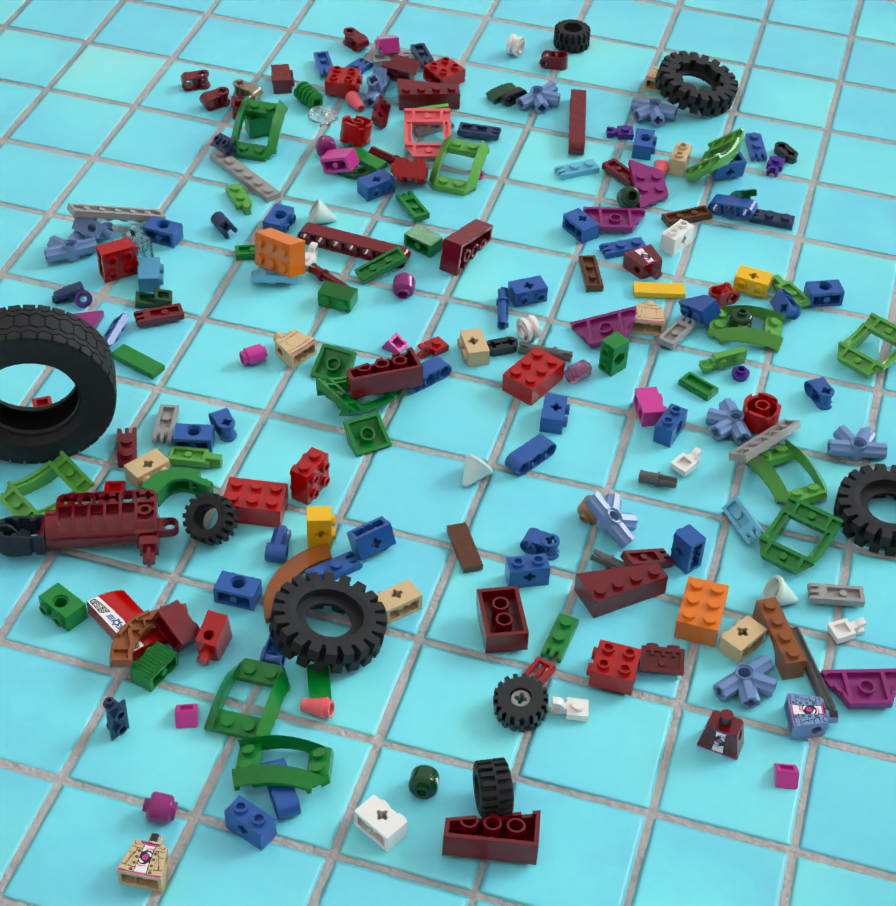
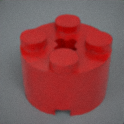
[340,115,373,147]
[742,392,781,434]

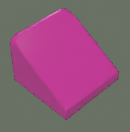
[382,332,409,353]
[175,703,198,729]
[774,763,799,789]

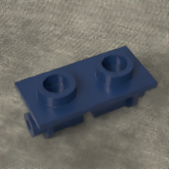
[210,133,237,155]
[103,697,129,741]

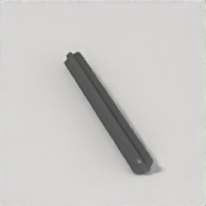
[791,626,836,710]

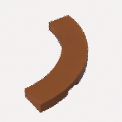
[264,543,332,623]
[109,603,188,668]

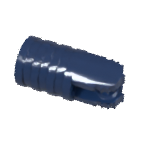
[211,211,238,239]
[52,281,84,304]

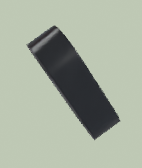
[500,87,527,107]
[774,142,798,164]
[487,337,518,357]

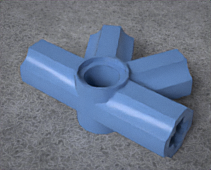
[363,67,390,108]
[516,81,561,114]
[630,97,678,127]
[44,231,97,263]
[705,398,752,446]
[827,425,888,462]
[584,491,638,549]
[713,654,778,709]

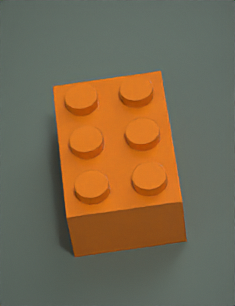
[255,228,305,278]
[674,576,729,647]

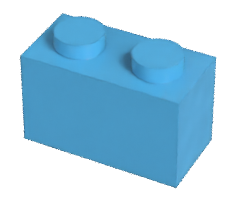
[138,257,164,292]

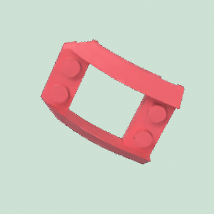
[404,108,451,160]

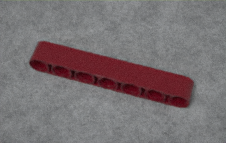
[568,89,586,155]
[297,222,411,268]

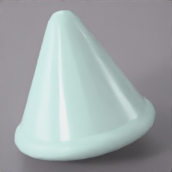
[308,199,337,224]
[462,454,493,487]
[762,575,798,606]

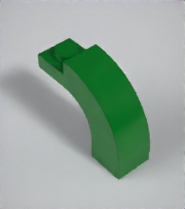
[141,467,214,507]

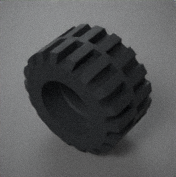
[553,19,591,53]
[182,492,239,546]
[473,757,514,818]

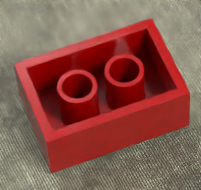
[502,347,565,406]
[223,477,289,528]

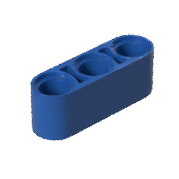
[708,194,758,220]
[406,356,452,394]
[505,434,557,476]
[262,758,301,820]

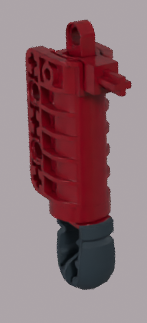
[0,489,179,568]

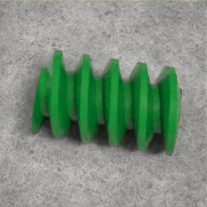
[293,81,323,112]

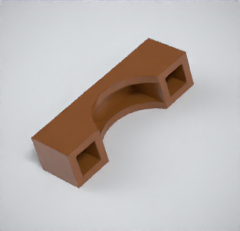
[752,597,807,680]

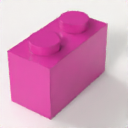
[375,34,400,54]
[319,148,360,173]
[633,387,667,427]

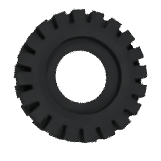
[655,51,739,116]
[834,464,896,557]
[269,572,388,674]

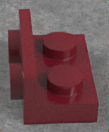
[640,643,685,676]

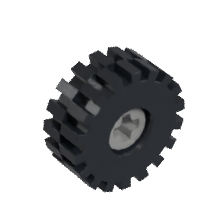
[493,673,548,732]

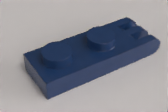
[410,43,434,69]
[457,122,501,141]
[749,209,795,231]

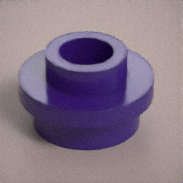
[74,290,93,308]
[732,365,750,382]

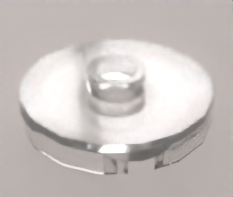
[308,106,338,127]

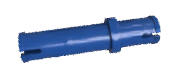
[496,287,510,330]

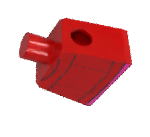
[196,610,233,666]

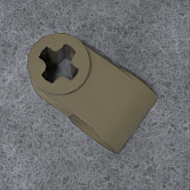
[233,79,263,100]

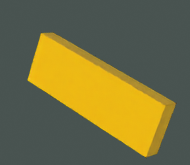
[633,281,686,299]

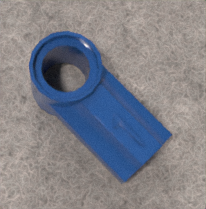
[265,525,291,563]

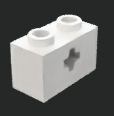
[659,219,695,256]
[354,795,407,852]

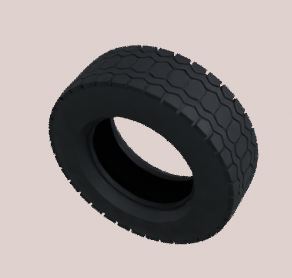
[0,305,117,464]

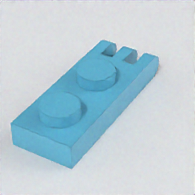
[554,159,600,180]
[250,270,298,285]
[721,495,764,545]

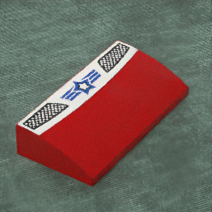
[86,590,168,662]

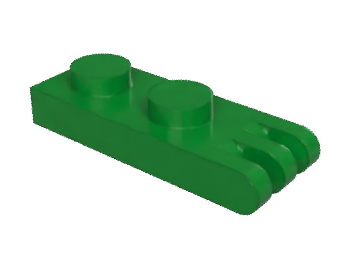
[395,191,430,222]
[540,613,579,663]

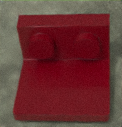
[382,54,422,81]

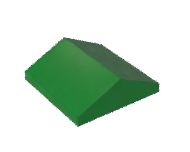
[310,343,357,381]
[343,412,392,457]

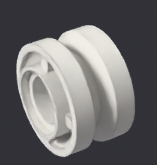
[506,34,526,57]
[516,315,541,343]

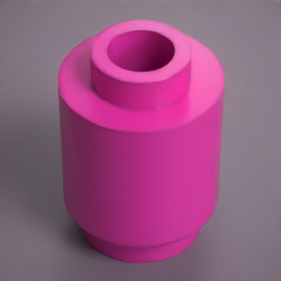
[239,344,268,366]

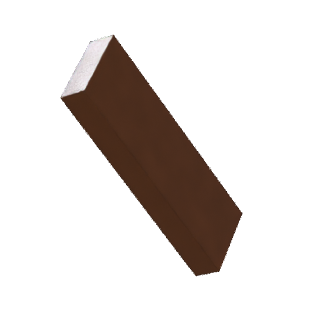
[661,205,713,228]
[578,255,604,292]
[446,522,483,573]

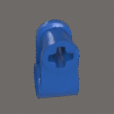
[769,288,801,320]
[804,377,835,410]
[209,408,237,442]
[520,528,560,560]
[260,635,286,667]

